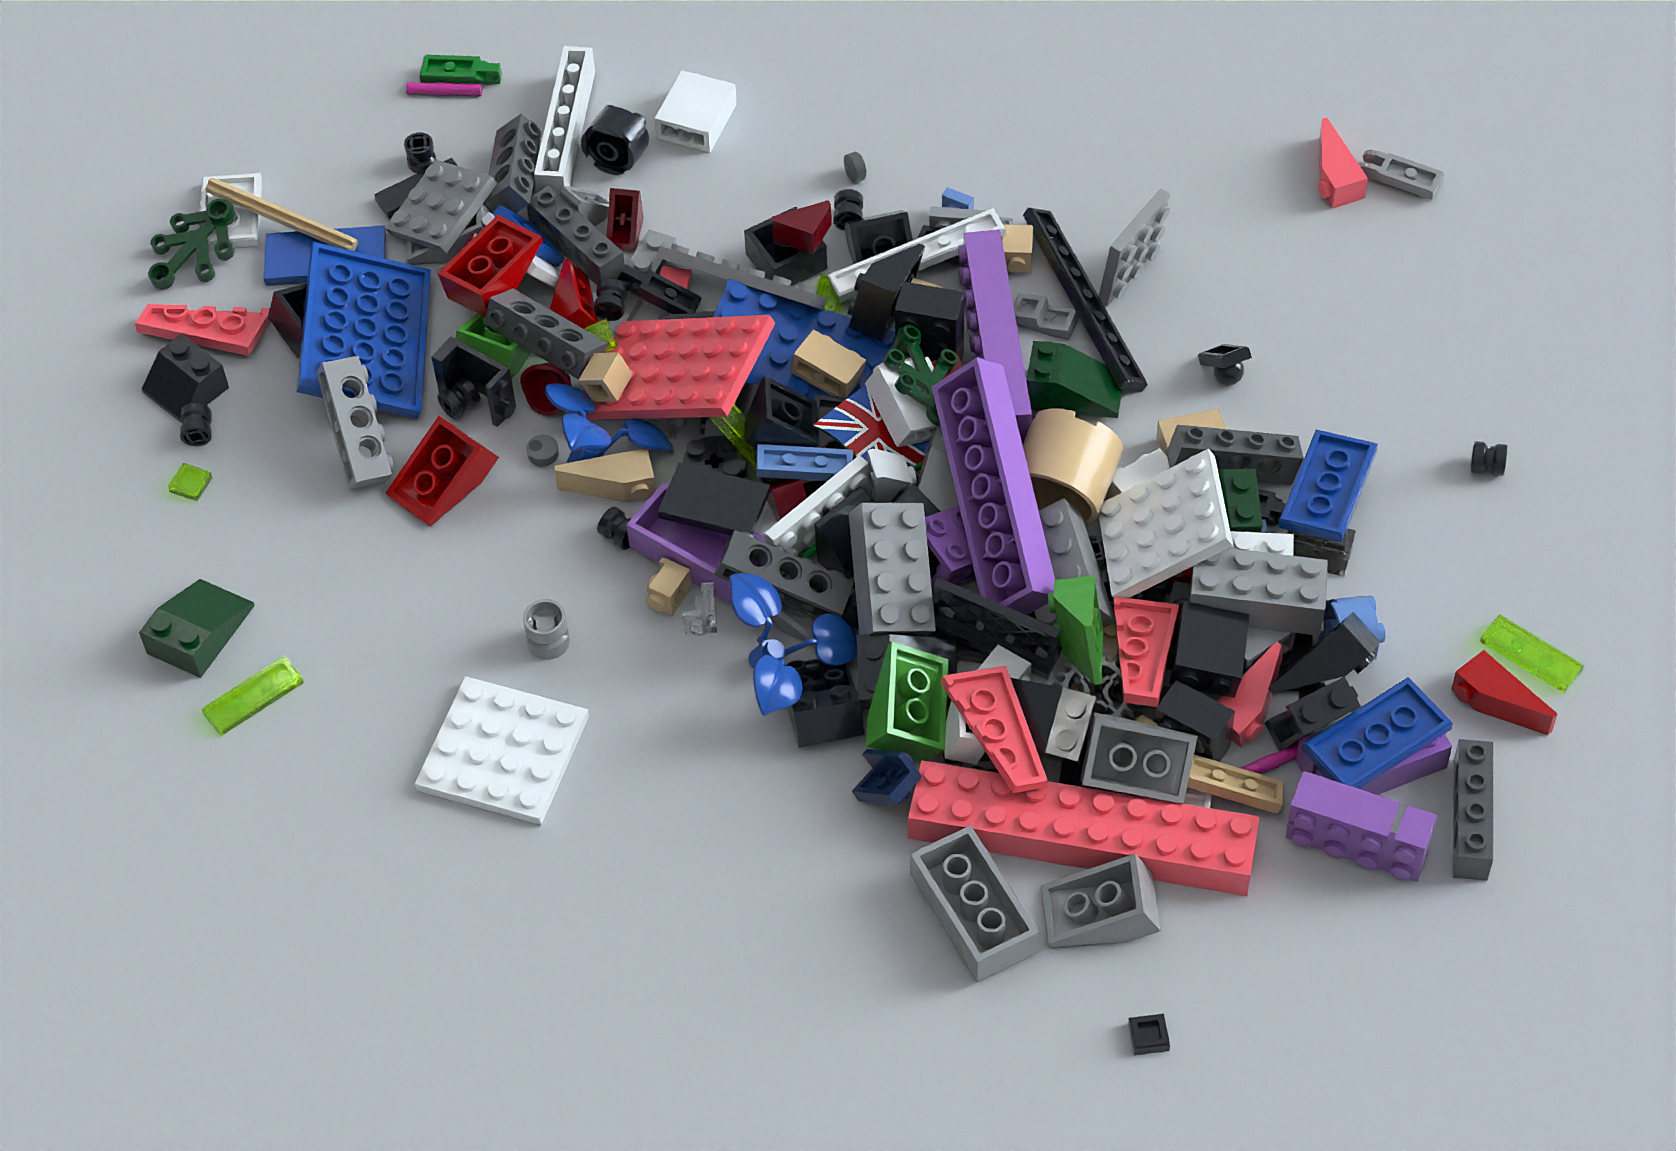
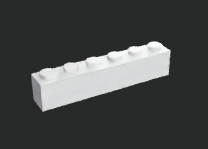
[534,46,595,194]

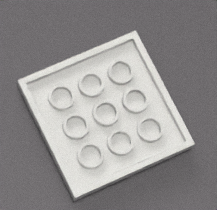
[1098,448,1233,598]
[415,676,589,825]

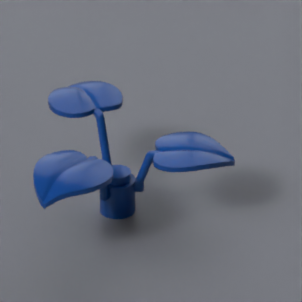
[545,384,674,463]
[729,573,857,716]

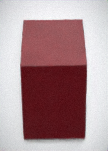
[606,188,644,251]
[772,200,832,254]
[766,478,807,522]

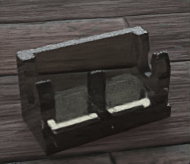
[1287,528,1356,577]

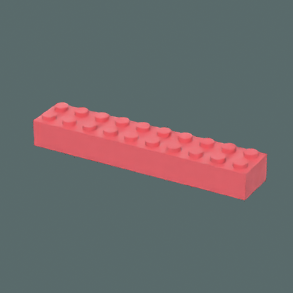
[908,760,1260,896]

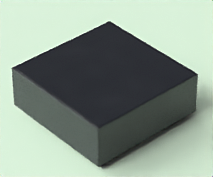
[1128,1013,1170,1055]

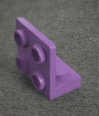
[925,505,976,589]

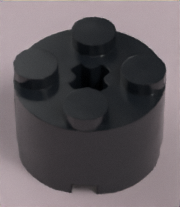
[581,105,649,175]
[683,435,748,479]

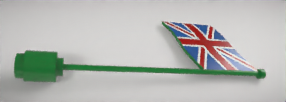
[780,384,930,577]

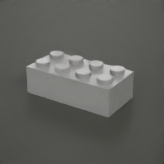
[1034,498,1115,647]
[849,503,936,637]
[1188,548,1328,636]
[910,825,1039,982]

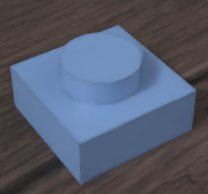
[942,187,974,210]

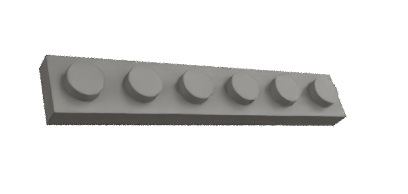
[591,230,676,347]
[656,243,826,310]

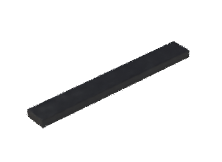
[1023,207,1148,392]

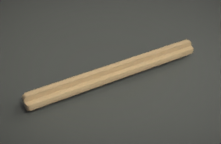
[205,178,358,251]

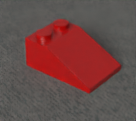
[437,215,543,317]
[385,416,499,526]

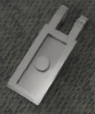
[1358,149,1444,200]

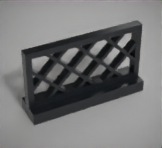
[933,577,1062,680]

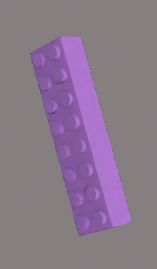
[958,229,1032,444]
[932,357,1055,615]

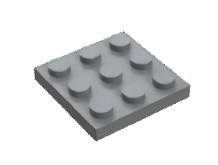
[385,159,498,254]
[1099,188,1171,307]

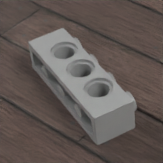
[316,356,394,490]

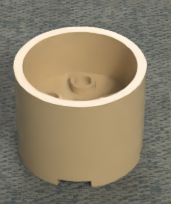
[1022,408,1123,525]

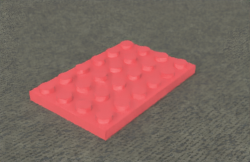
[573,315,775,420]

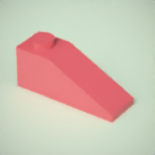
[1318,118,1368,208]
[1217,641,1283,747]

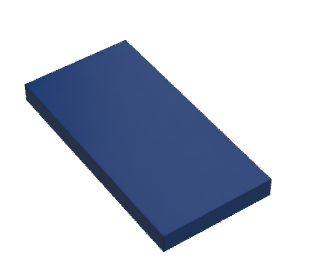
[264,225,386,286]
[1279,429,1378,543]
[1302,677,1453,789]

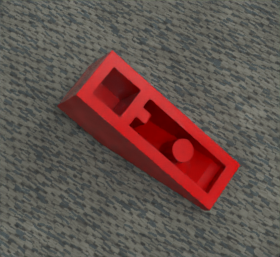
[550,258,600,333]
[1451,650,1557,735]

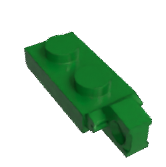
[419,55,502,85]

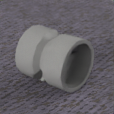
[523,599,570,660]

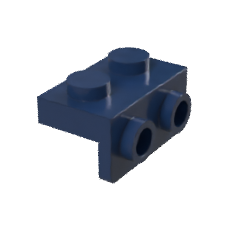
[851,749,922,805]

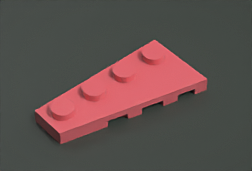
[135,304,270,356]
[1113,597,1179,707]
[940,666,1048,793]

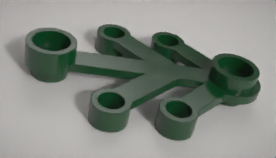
[148,199,236,290]
[883,325,958,427]

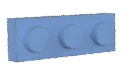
[756,444,853,481]

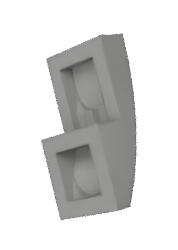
[1013,293,1079,339]

